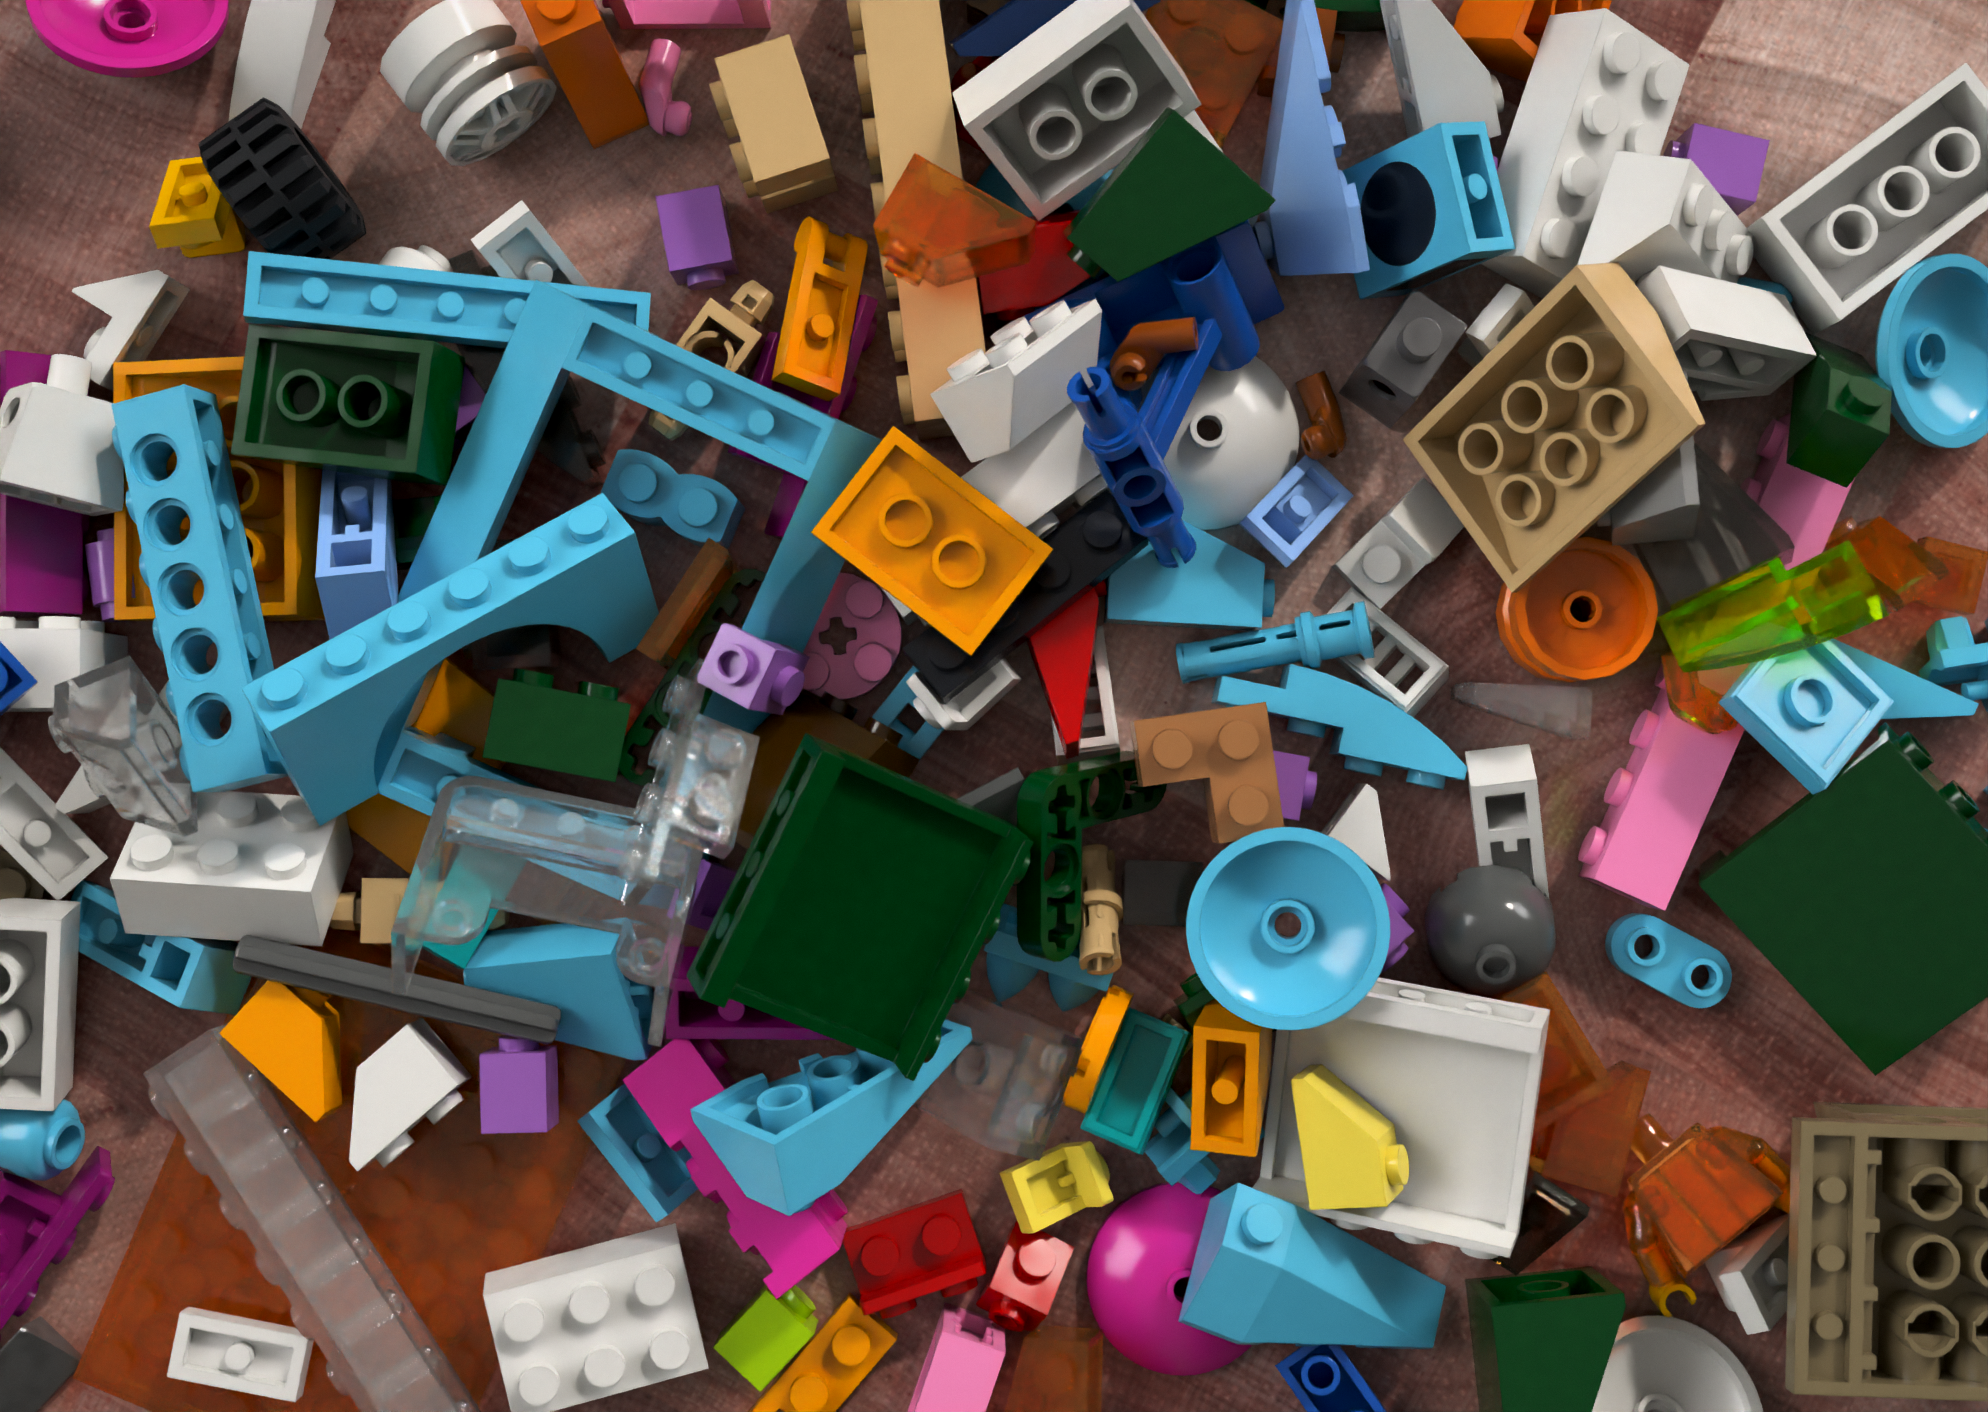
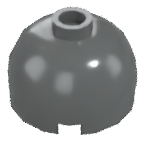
[1424,865,1556,998]

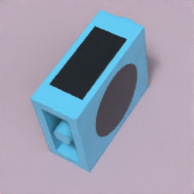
[1342,121,1515,299]

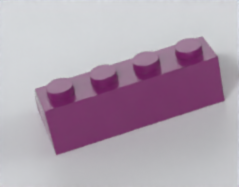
[0,350,89,618]

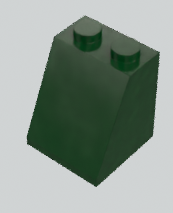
[1465,1266,1626,1412]

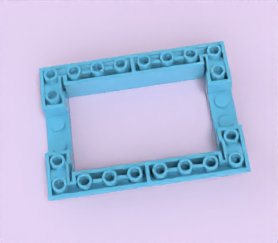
[374,280,882,909]

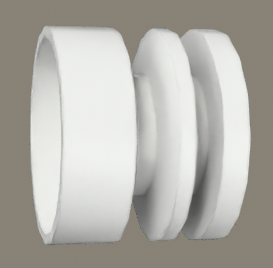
[380,0,557,166]

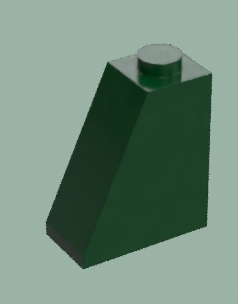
[1063,107,1276,282]

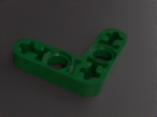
[1017,751,1167,962]

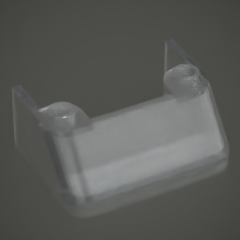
[391,776,704,1047]

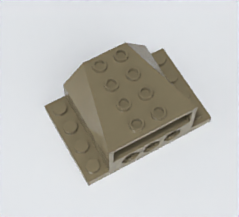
[1785,1102,1988,1401]

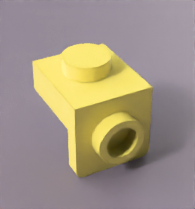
[999,1141,1114,1233]

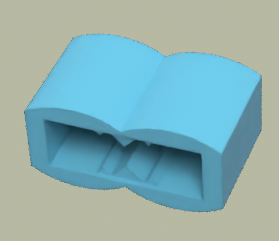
[601,449,745,550]

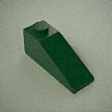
[1786,332,1892,488]

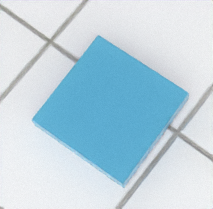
[1718,611,1894,795]

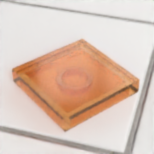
[636,538,738,670]

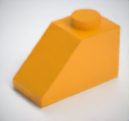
[219,980,342,1122]
[1190,999,1272,1157]

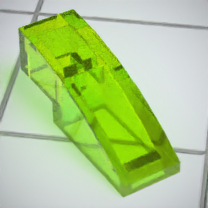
[1657,540,1890,673]

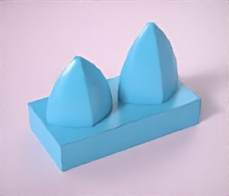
[984,903,1114,1012]

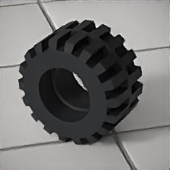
[199,97,366,259]

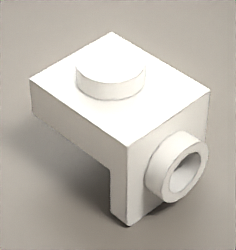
[906,658,1022,730]

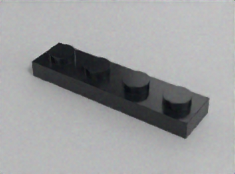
[902,489,1148,704]

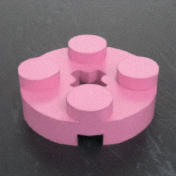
[803,573,902,700]

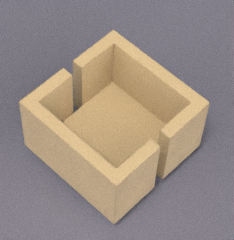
[709,34,838,214]

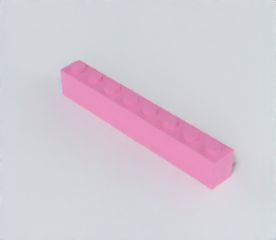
[1578,413,1855,911]

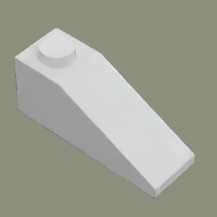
[1379,0,1504,138]
[1465,744,1549,898]

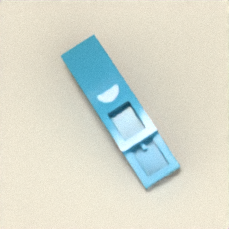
[1211,664,1468,790]

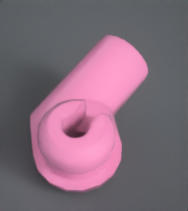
[639,38,692,136]

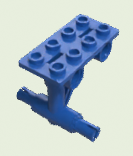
[1008,220,1285,568]

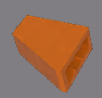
[520,0,649,149]

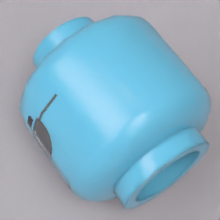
[0,1099,85,1181]

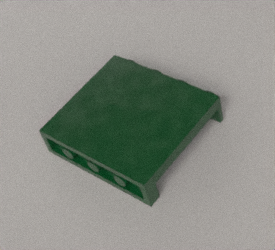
[1699,722,1988,1076]
[686,733,1034,1081]

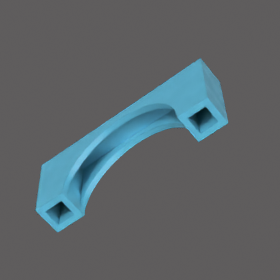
[241,493,664,826]

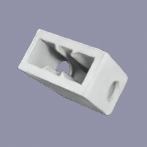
[0,354,124,516]

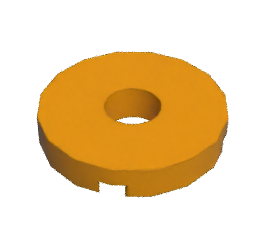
[1063,985,1134,1114]

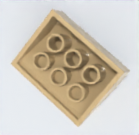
[1403,262,1706,593]

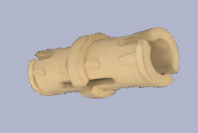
[1079,844,1124,975]

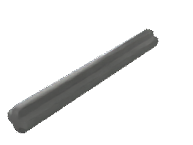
[233,935,561,1045]

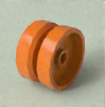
[1495,536,1658,684]

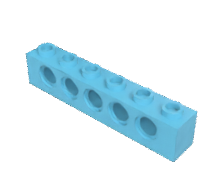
[111,384,288,793]

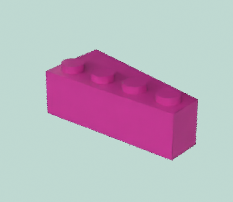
[622,1039,848,1299]

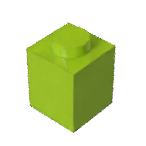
[713,1284,819,1392]

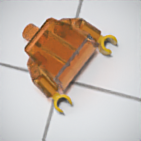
[1621,1113,1791,1317]

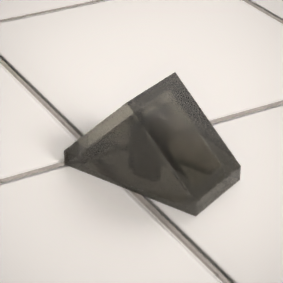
[1491,1166,1590,1276]

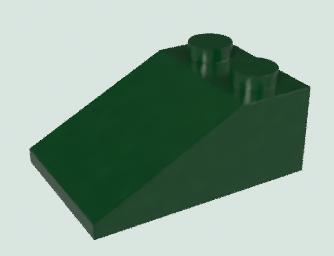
[231,324,466,486]

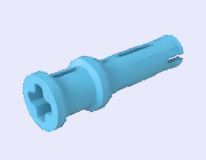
[1176,601,1375,684]

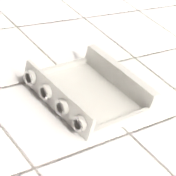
[1253,977,1550,1259]

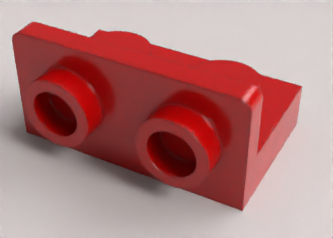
[843,1189,986,1319]

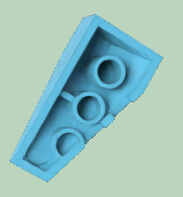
[690,1019,973,1216]
[1178,1183,1446,1349]

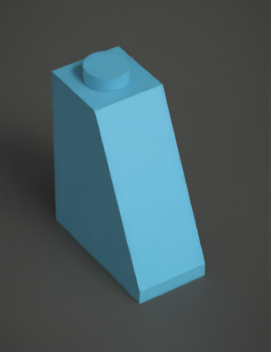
[1104,521,1275,631]
[463,916,663,1061]

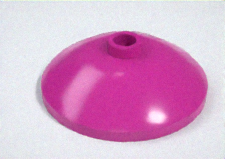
[25,0,229,78]
[1086,1182,1252,1376]

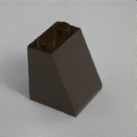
[681,691,920,849]

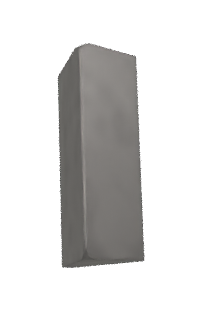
[0,1316,86,1412]

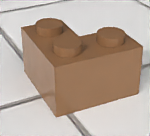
[1129,702,1284,844]

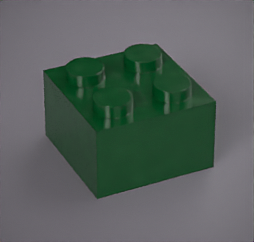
[482,668,631,782]

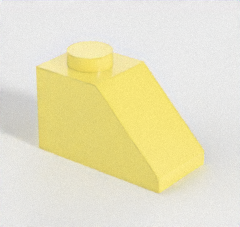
[1291,1064,1409,1210]

